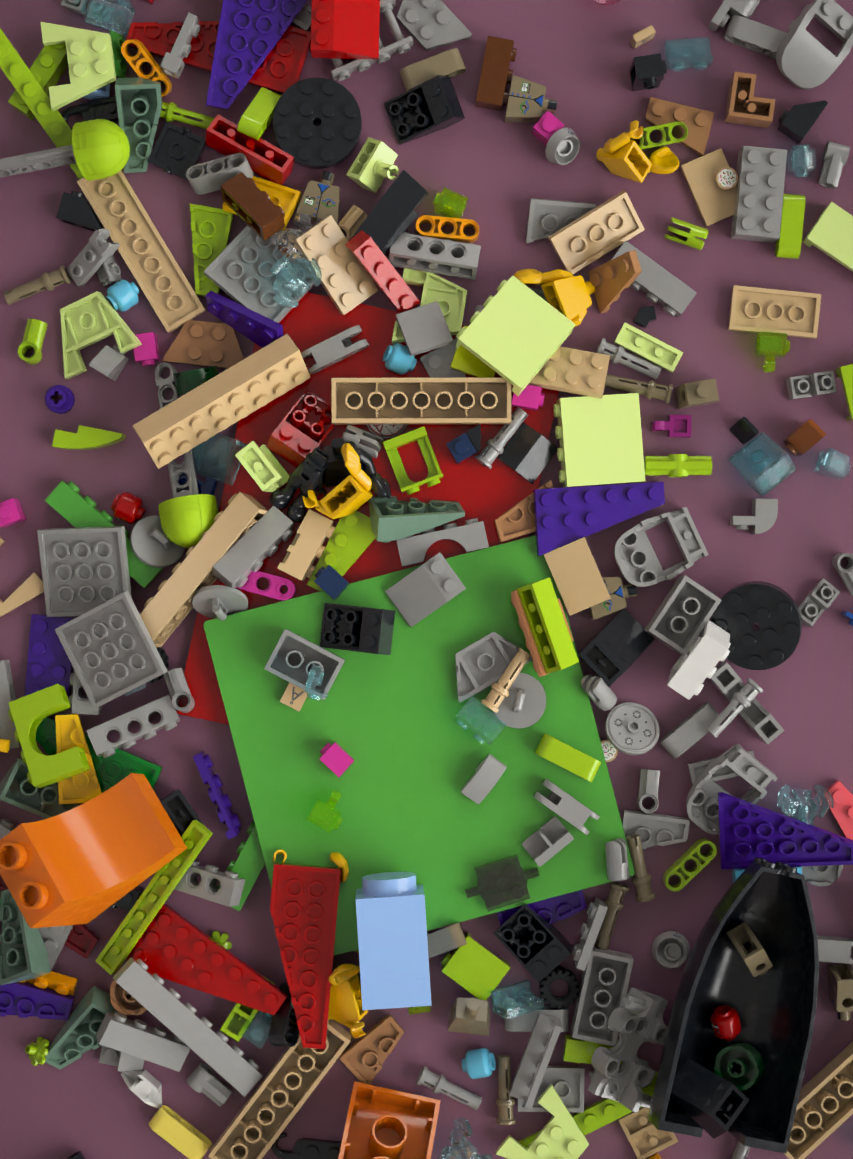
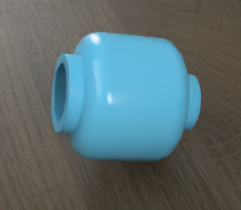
[105,279,140,312]
[382,343,417,375]
[462,1048,496,1079]

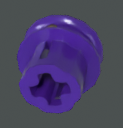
[45,385,75,414]

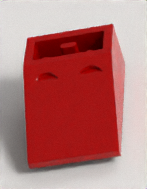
[266,389,335,468]

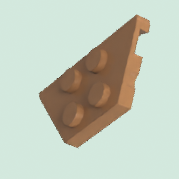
[163,320,244,369]

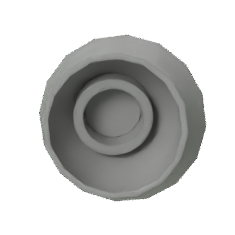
[545,128,580,165]
[651,931,690,969]

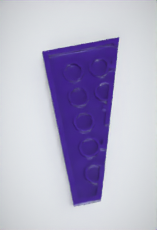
[533,482,665,556]

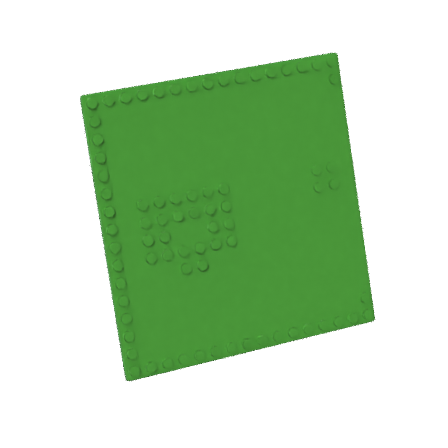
[204,535,635,956]

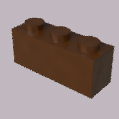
[475,36,517,111]
[220,172,285,241]

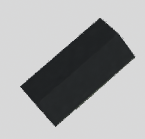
[350,170,429,254]

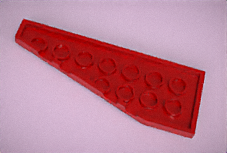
[126,903,288,1015]

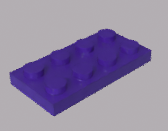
[24,614,75,699]

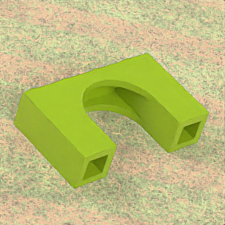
[8,684,90,788]

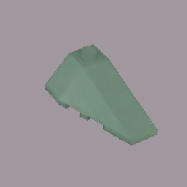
[115,77,162,173]
[368,496,465,543]
[0,758,81,819]
[0,889,51,985]
[45,986,128,1070]

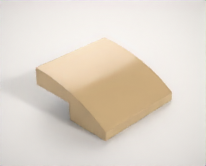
[619,1107,678,1159]

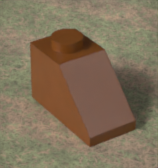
[783,418,826,456]

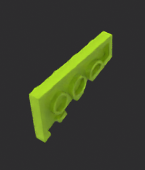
[190,203,233,297]
[307,511,375,591]

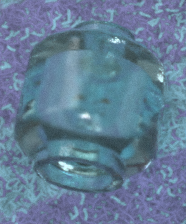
[787,144,816,177]

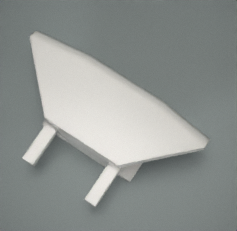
[121,1069,162,1109]

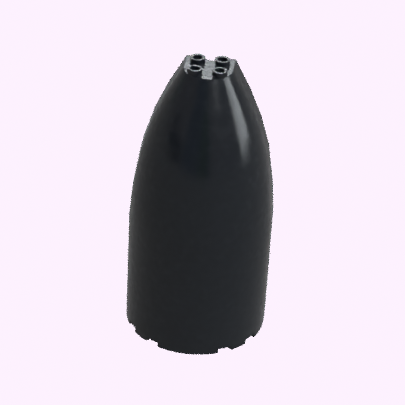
[648,857,819,1153]

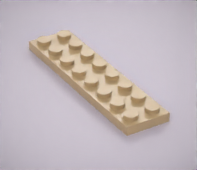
[77,170,206,333]

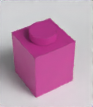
[532,110,564,146]
[134,332,160,367]
[511,385,545,411]
[0,498,27,527]
[319,741,355,777]

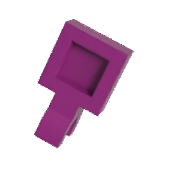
[651,415,691,438]

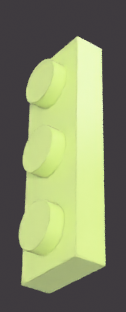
[614,322,683,373]

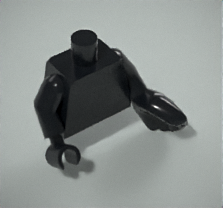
[315,438,392,500]

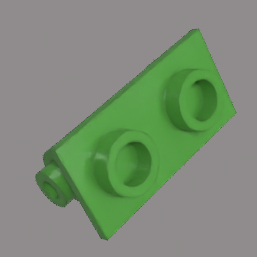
[110,30,127,78]

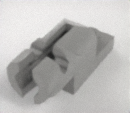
[708,0,761,32]

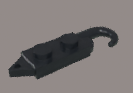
[62,96,118,130]
[271,1133,341,1159]

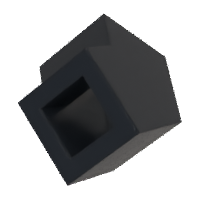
[633,306,656,328]

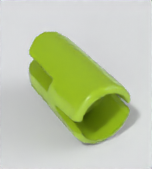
[664,217,708,250]

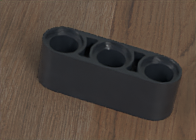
[269,982,300,1047]

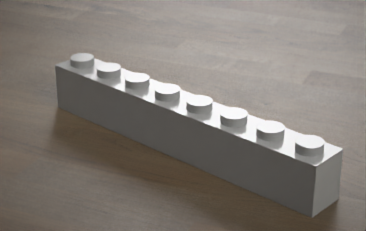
[113,958,262,1097]

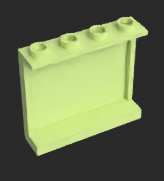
[455,275,576,396]
[553,393,645,488]

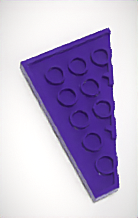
[206,0,308,110]
[718,792,853,869]

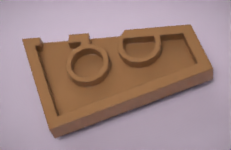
[588,250,642,314]

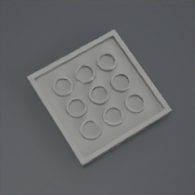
[204,225,319,323]
[37,526,132,617]
[55,591,168,709]

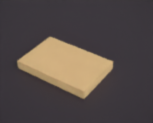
[680,148,736,227]
[544,537,611,616]

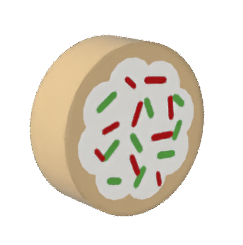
[715,167,738,191]
[600,740,618,762]

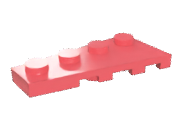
[822,780,853,840]

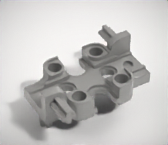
[588,987,668,1113]

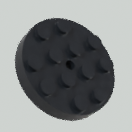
[273,77,362,169]
[712,581,802,670]

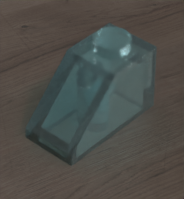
[814,448,851,480]
[242,1010,273,1049]

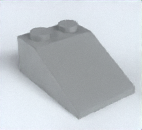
[385,552,466,627]

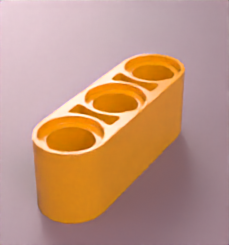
[121,39,172,97]
[416,215,479,243]

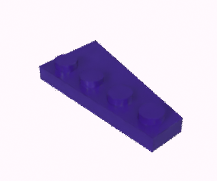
[205,290,284,348]
[193,751,242,840]
[497,890,587,949]
[0,982,75,1020]

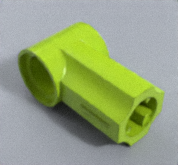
[18,319,48,365]

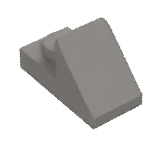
[99,1045,145,1072]

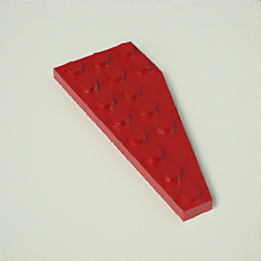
[126,21,311,94]
[270,863,341,1049]

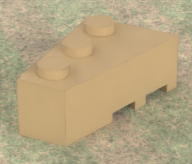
[278,509,335,581]

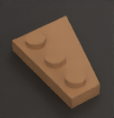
[644,97,714,157]
[494,480,553,542]
[339,1013,404,1085]

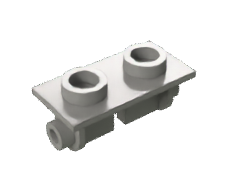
[97,240,122,287]

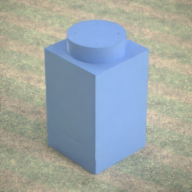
[355,872,432,1010]

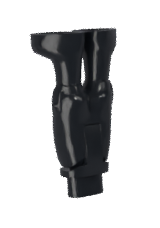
[269,448,329,522]

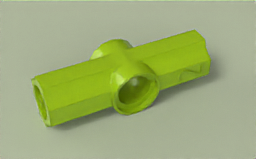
[644,454,712,477]

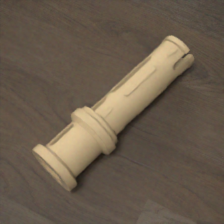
[481,647,531,713]

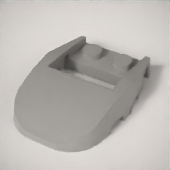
[776,0,853,90]
[614,507,709,587]
[686,743,778,835]

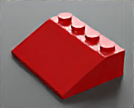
[311,0,380,59]

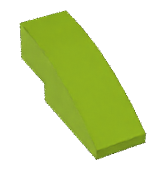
[52,425,126,450]
[219,974,275,1042]
[562,1035,622,1065]

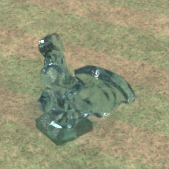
[270,255,322,308]
[777,785,834,826]
[438,1118,493,1159]

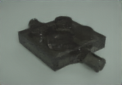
[465,855,540,912]

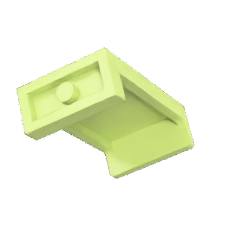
[802,202,853,272]
[235,441,289,492]

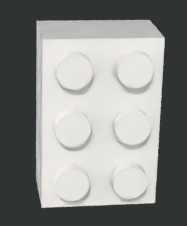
[667,620,731,700]

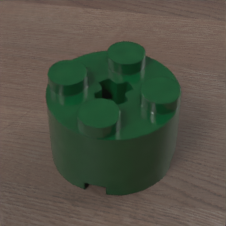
[173,366,219,398]
[714,1043,765,1091]

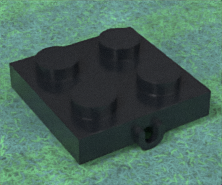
[148,121,206,181]

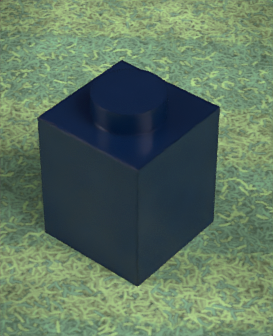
[446,433,477,464]
[314,565,350,601]

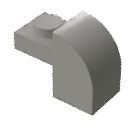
[729,499,778,535]

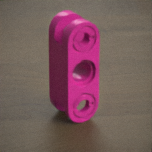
[236,571,296,600]

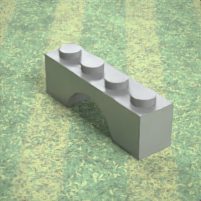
[396,518,489,566]
[709,661,785,745]

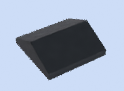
[497,423,557,484]

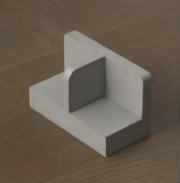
[522,816,574,867]

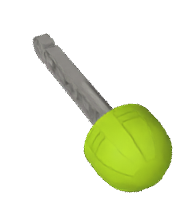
[0,119,130,181]
[155,362,218,548]

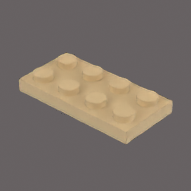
[548,190,645,274]
[294,215,379,315]
[728,285,821,339]
[528,346,610,399]

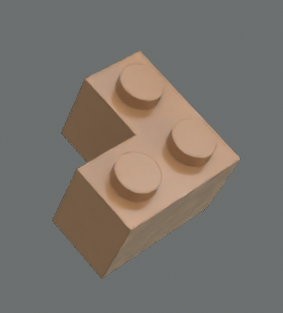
[724,72,775,128]

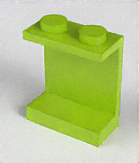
[441,932,511,1000]

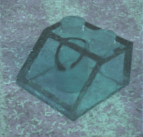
[729,432,797,497]
[192,433,247,486]

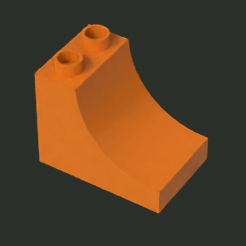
[0,773,187,928]
[337,1081,441,1159]

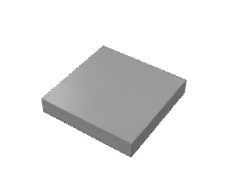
[396,301,453,357]

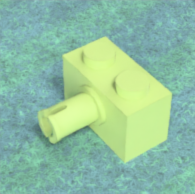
[346,137,399,193]

